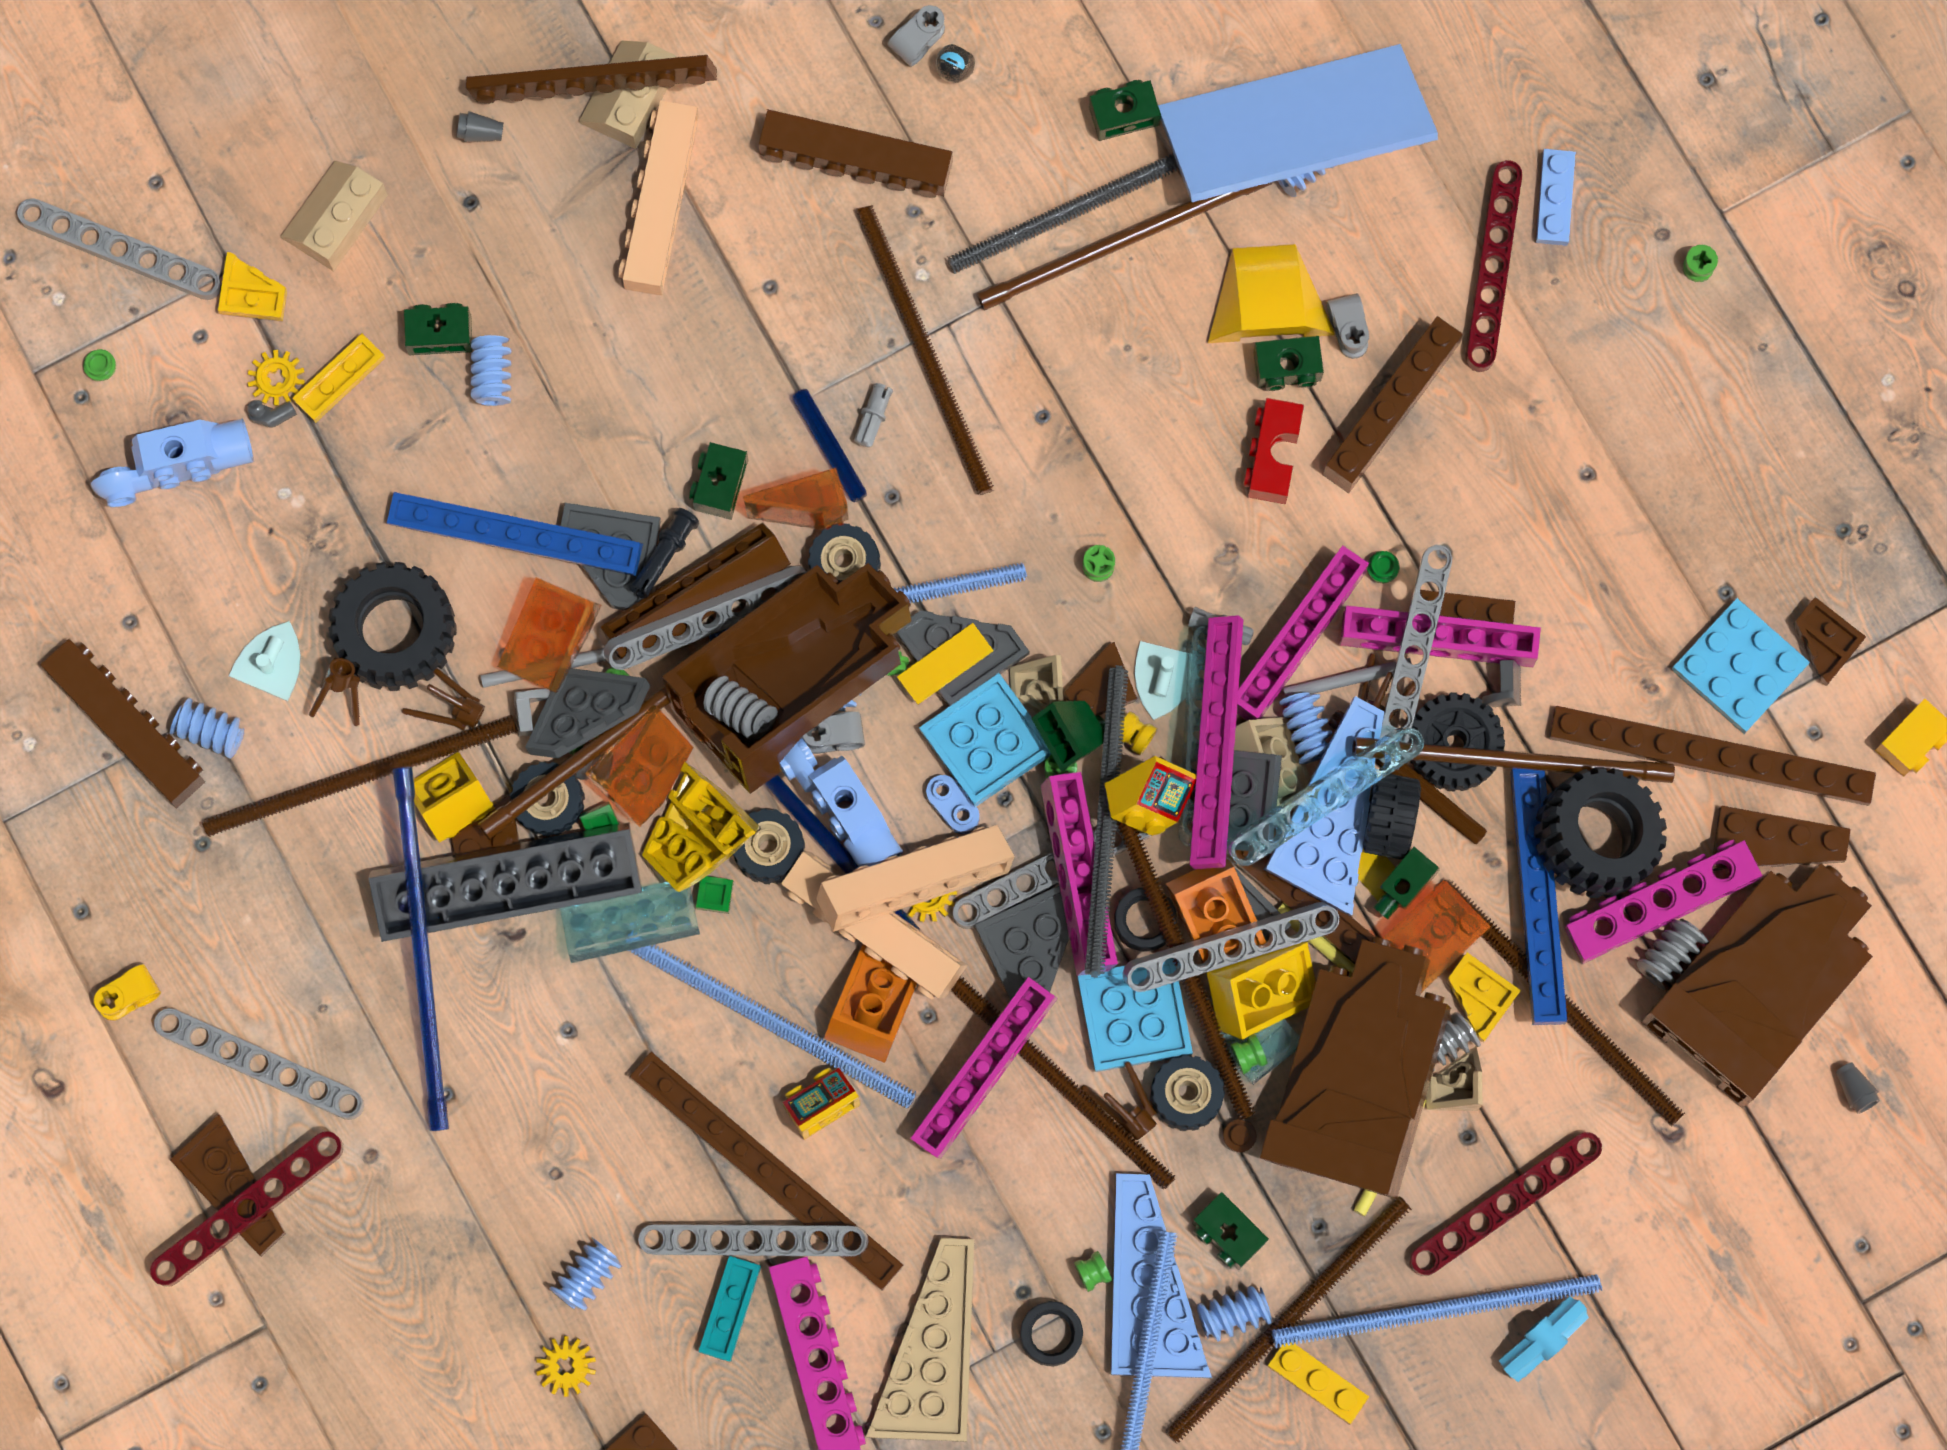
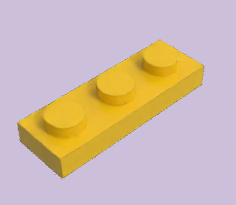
[292,333,386,423]
[1267,1342,1369,1425]

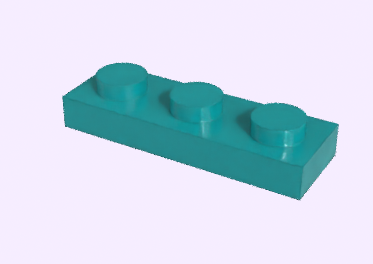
[698,1256,761,1363]

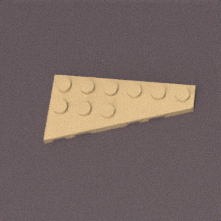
[866,1238,974,1442]

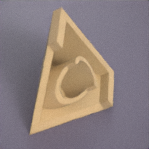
[1010,655,1063,713]
[1426,1046,1483,1111]

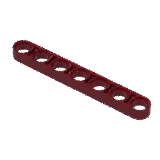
[1466,160,1522,372]
[150,1131,344,1287]
[1410,1132,1602,1276]

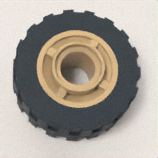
[808,523,881,583]
[510,762,585,837]
[733,809,805,885]
[1150,1055,1225,1131]

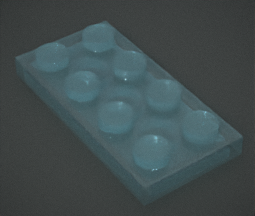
[560,882,700,963]

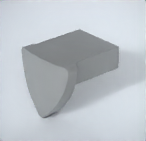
[514,689,550,737]

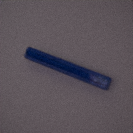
[793,389,867,502]

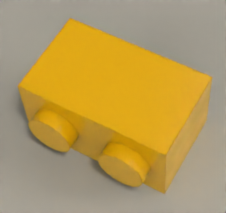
[1875,698,1947,777]

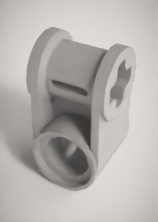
[888,5,945,67]
[1327,293,1369,359]
[802,712,865,754]

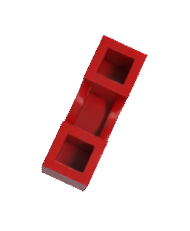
[1243,398,1304,505]

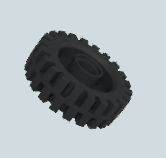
[1408,692,1505,792]

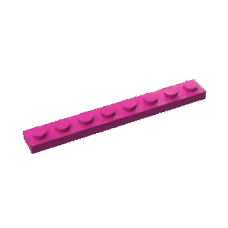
[1190,615,1244,869]

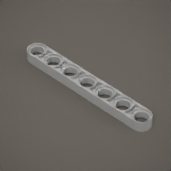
[17,198,222,300]
[1379,545,1452,765]
[603,566,807,670]
[953,823,1152,929]
[1123,902,1339,992]
[154,1008,364,1120]
[638,1224,868,1256]

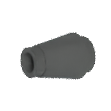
[457,111,504,142]
[1836,1062,1880,1114]

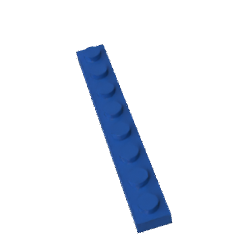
[387,492,643,576]
[1510,768,1567,1025]

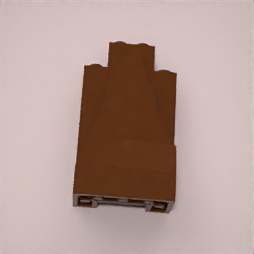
[662,563,912,794]
[1641,863,1873,1108]
[1260,936,1451,1199]

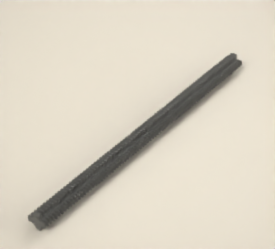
[947,153,1179,274]
[1085,665,1129,978]

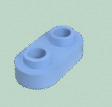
[926,775,979,834]

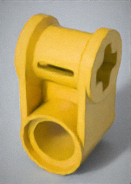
[94,964,161,1021]

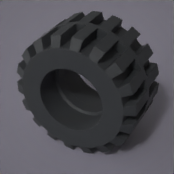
[1363,772,1421,860]

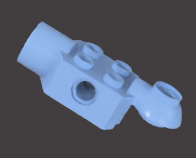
[91,418,254,507]
[779,738,903,867]

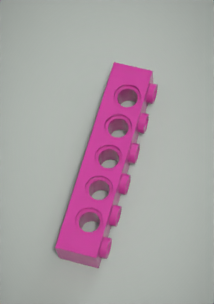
[1237,545,1369,721]
[1340,605,1541,668]
[1041,772,1118,976]
[1565,840,1763,965]
[911,977,1058,1159]
[769,1256,866,1450]

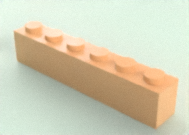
[619,100,699,296]
[816,825,1015,932]
[781,852,968,999]

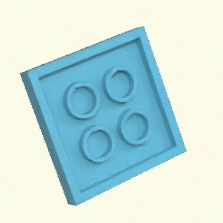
[1671,598,1810,734]
[919,673,1051,807]
[1077,958,1193,1072]

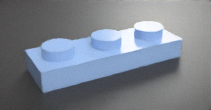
[1536,149,1576,246]

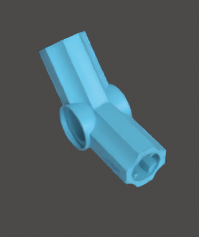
[1499,1296,1589,1382]

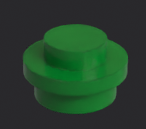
[1367,551,1400,583]

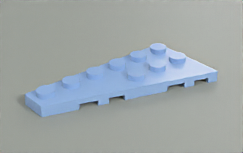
[1264,696,1384,916]
[1111,1174,1212,1378]

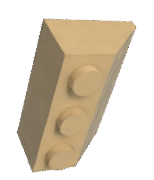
[579,40,676,149]
[281,161,388,271]
[1234,717,1310,822]

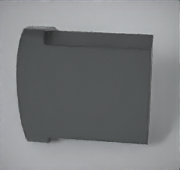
[1482,660,1522,707]

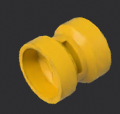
[1120,711,1158,755]

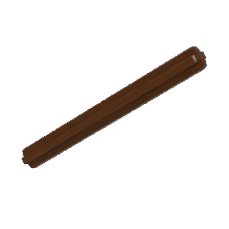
[1328,710,1487,844]

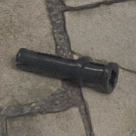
[630,508,700,598]

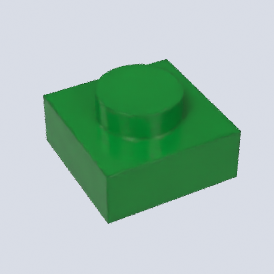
[580,801,620,830]
[696,876,734,914]

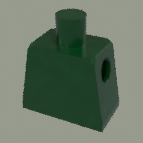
[1031,701,1105,772]
[1373,847,1440,920]

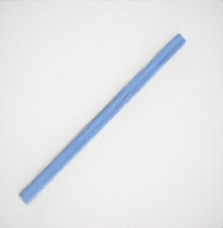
[709,562,1027,641]
[624,931,916,1108]
[1120,1230,1177,1450]
[1272,1274,1602,1348]

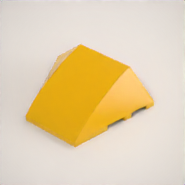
[1208,244,1335,343]
[642,761,759,892]

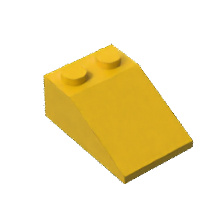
[1207,942,1316,1040]

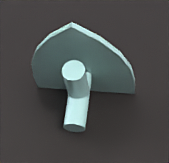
[229,621,301,701]
[1135,641,1203,721]

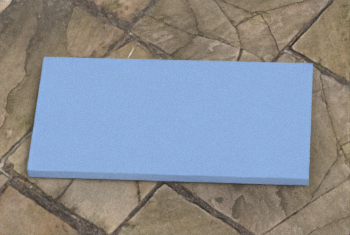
[1158,44,1438,202]

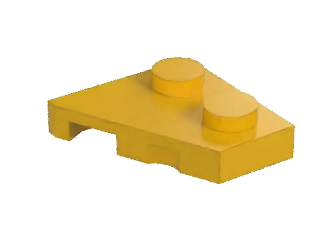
[218,252,287,321]
[1447,952,1521,1043]

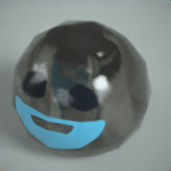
[935,44,975,83]

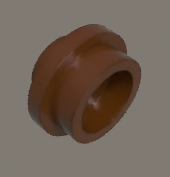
[1223,1119,1257,1153]

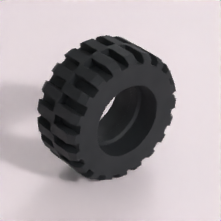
[328,561,457,691]
[1534,767,1667,898]

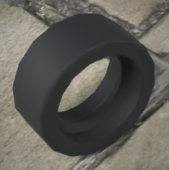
[1114,887,1177,952]
[1020,1301,1083,1367]

